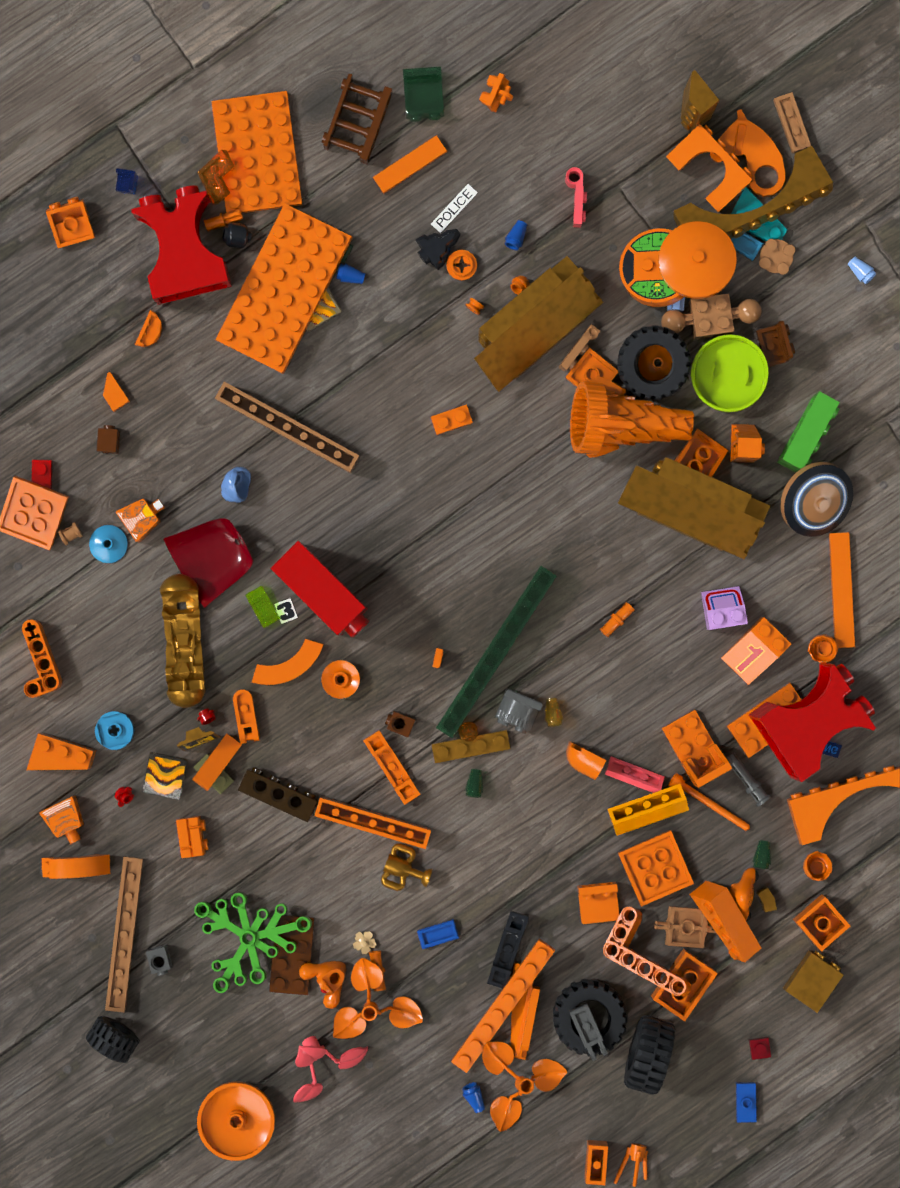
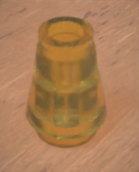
[545,698,564,727]

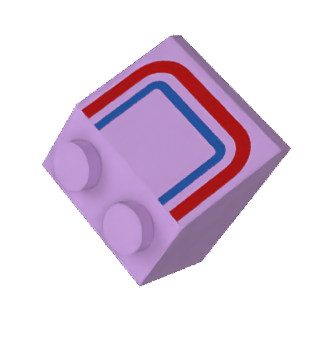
[701,586,748,630]

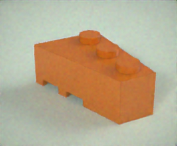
[730,424,765,463]
[26,733,97,770]

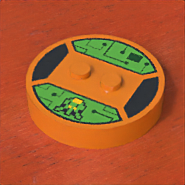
[619,228,684,307]

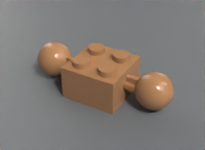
[661,293,762,340]

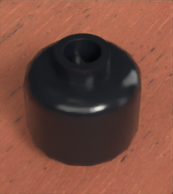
[223,222,251,248]

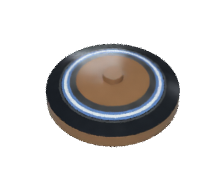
[781,462,853,537]

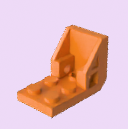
[661,709,732,788]

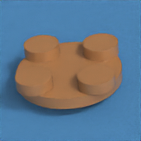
[759,239,795,275]

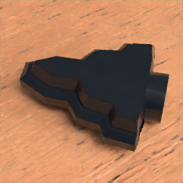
[415,229,461,270]

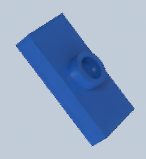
[736,1082,757,1123]

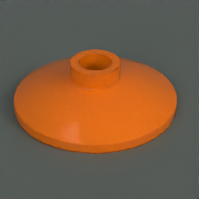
[638,345,672,381]
[321,660,360,699]

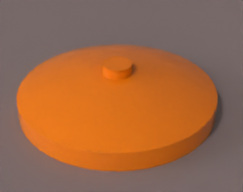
[658,221,737,299]
[197,1081,275,1161]

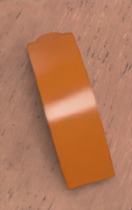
[42,854,111,879]

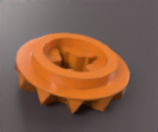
[446,250,477,281]

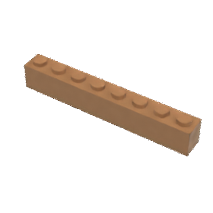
[215,382,360,474]

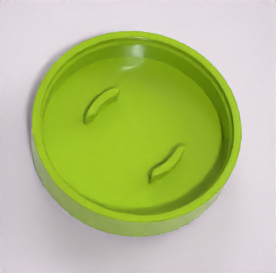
[691,335,769,413]

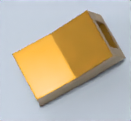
[756,887,777,912]

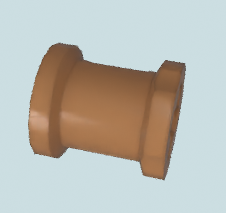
[58,522,83,546]

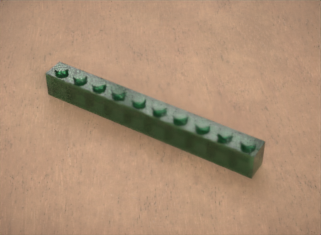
[436,566,557,738]

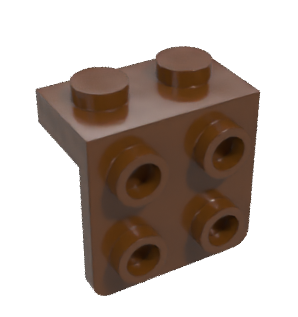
[756,321,795,367]

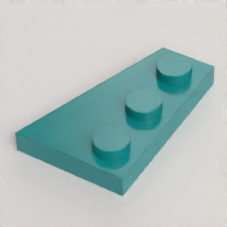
[731,188,787,241]

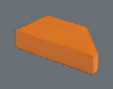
[103,372,130,412]

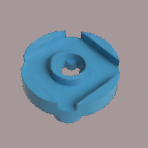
[95,711,134,750]

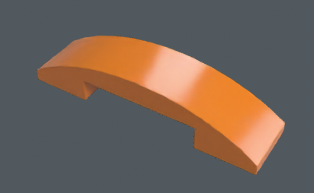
[363,730,421,805]

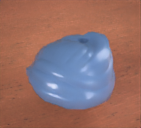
[221,467,251,503]

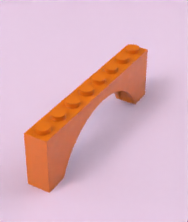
[787,765,900,845]

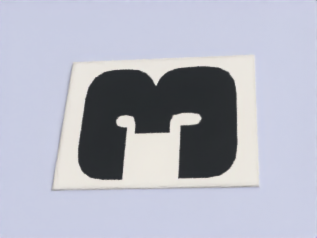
[274,598,298,624]

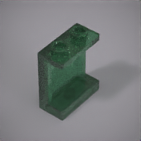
[403,67,444,122]

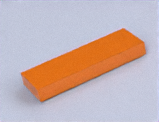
[192,733,242,791]

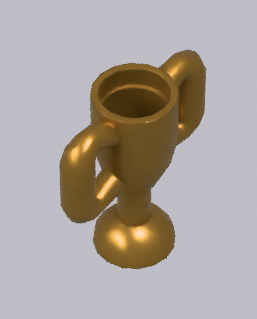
[381,843,433,891]

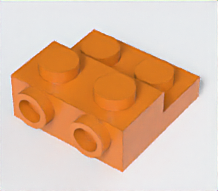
[46,197,95,248]

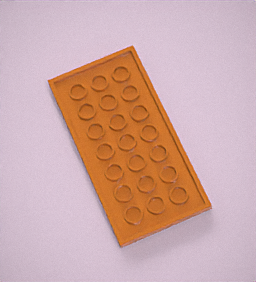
[215,203,353,374]

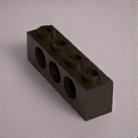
[238,767,318,822]

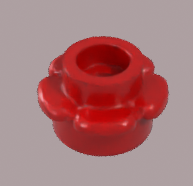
[197,708,216,725]

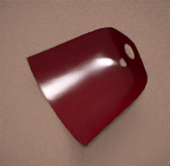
[164,518,253,608]

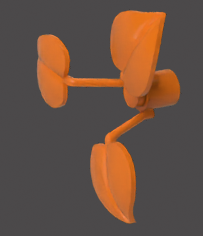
[333,958,423,1039]
[482,1042,567,1132]

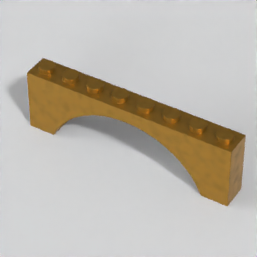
[673,146,833,239]

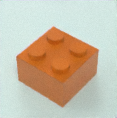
[793,894,851,952]

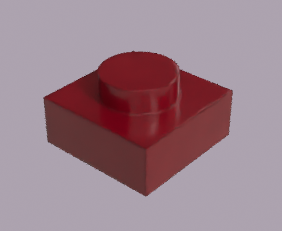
[748,1037,771,1060]

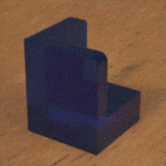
[115,168,138,194]

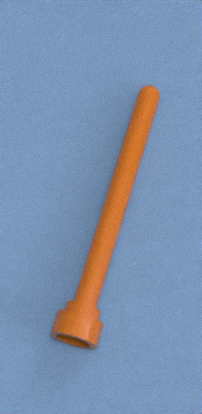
[668,773,750,831]

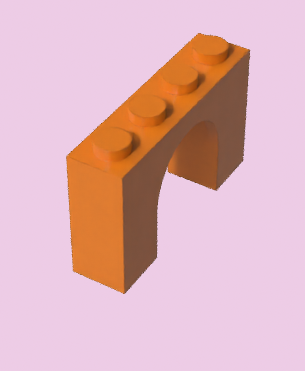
[666,124,753,213]

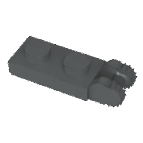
[569,1004,608,1061]

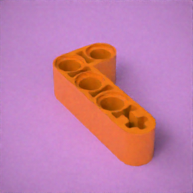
[22,620,62,698]

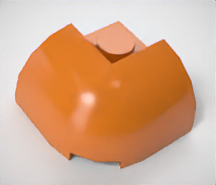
[566,741,606,780]

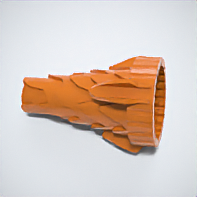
[570,377,694,458]

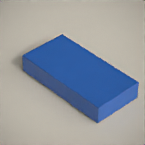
[417,919,459,949]

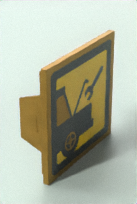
[177,727,220,751]

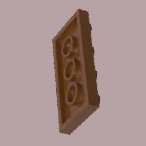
[269,915,315,995]

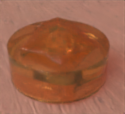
[458,722,478,741]

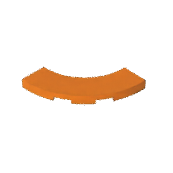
[252,639,324,685]

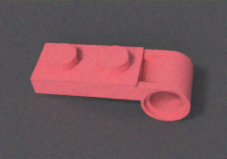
[565,167,587,228]

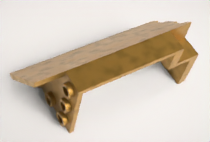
[474,256,604,392]
[618,457,770,559]

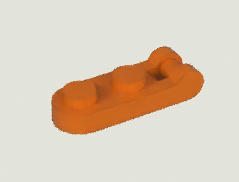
[233,689,260,744]

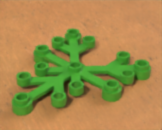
[194,892,312,993]

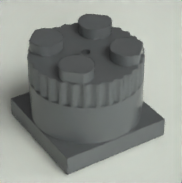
[495,688,543,734]

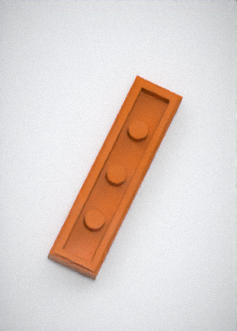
[373,135,447,194]

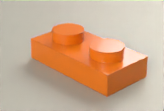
[431,404,473,435]

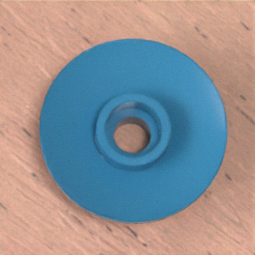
[89,525,128,563]

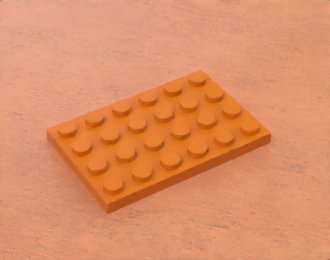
[211,91,302,213]

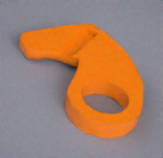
[710,109,785,197]

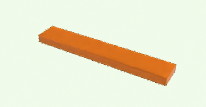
[829,532,855,648]

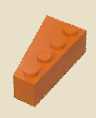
[689,881,761,962]

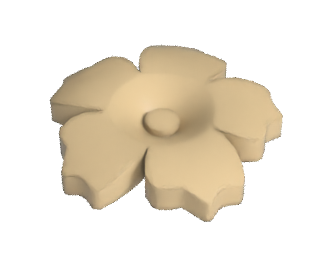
[353,931,377,954]

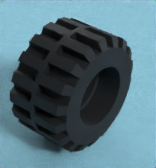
[86,1016,140,1063]

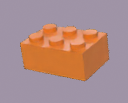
[651,948,718,1021]

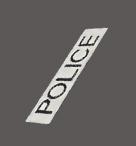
[431,184,478,233]

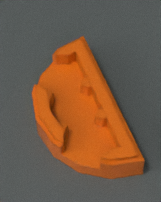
[135,310,162,347]

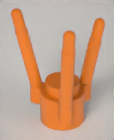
[614,1143,648,1187]

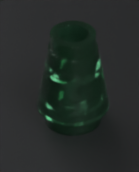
[464,769,483,798]
[752,840,771,869]

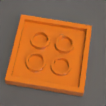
[0,476,69,551]
[618,830,694,907]

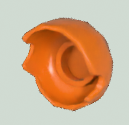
[808,634,838,663]
[803,851,832,881]

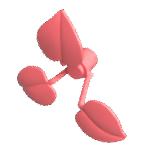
[293,1036,368,1103]

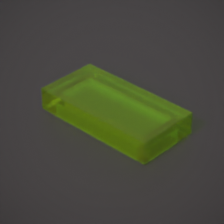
[245,586,281,628]

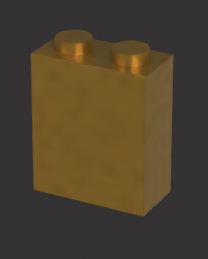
[783,950,843,1013]

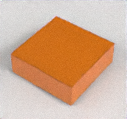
[432,648,443,668]

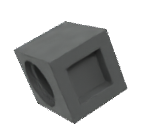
[146,944,173,976]

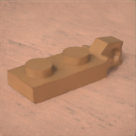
[559,324,600,371]

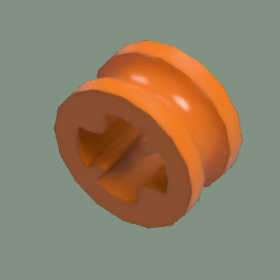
[465,298,484,315]

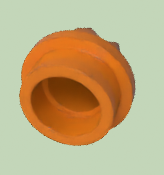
[510,275,530,295]

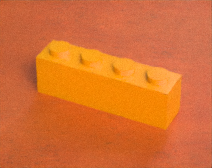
[608,784,689,836]

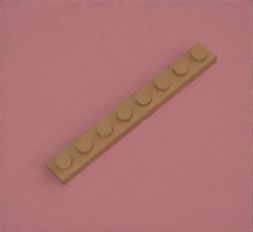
[105,856,144,1013]

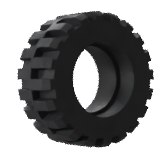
[617,325,691,400]
[553,979,627,1056]
[624,1015,675,1095]

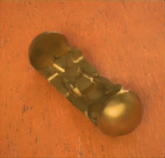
[160,574,205,708]

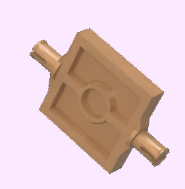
[654,906,717,948]

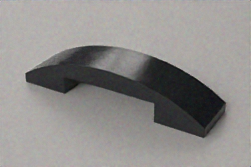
[487,911,529,989]

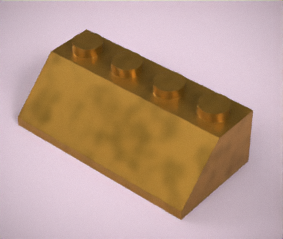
[681,70,719,132]

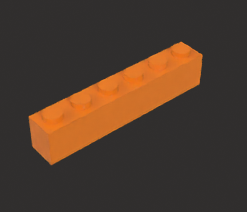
[314,796,431,849]

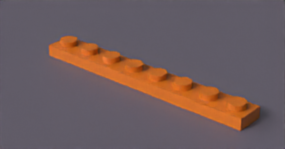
[451,938,555,1073]

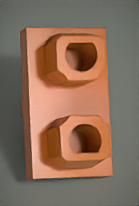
[479,73,513,113]

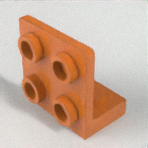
[577,882,619,924]

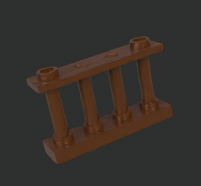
[322,74,393,165]

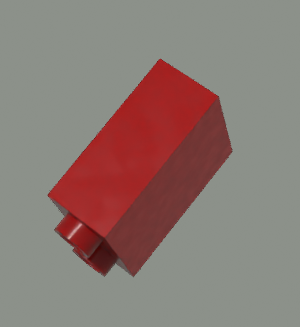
[270,541,370,638]

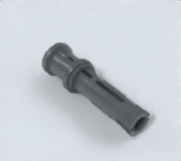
[726,752,771,807]

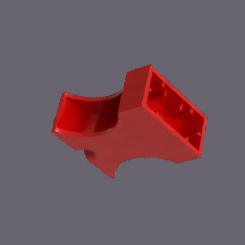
[131,185,232,305]
[749,662,876,782]

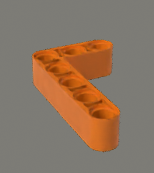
[603,907,691,997]

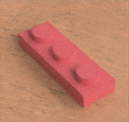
[605,756,664,793]

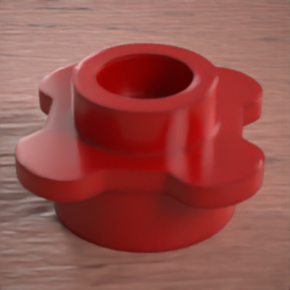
[115,787,134,807]

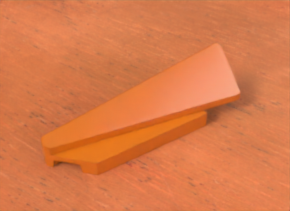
[510,963,540,1060]

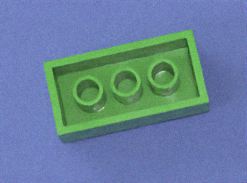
[777,391,840,473]

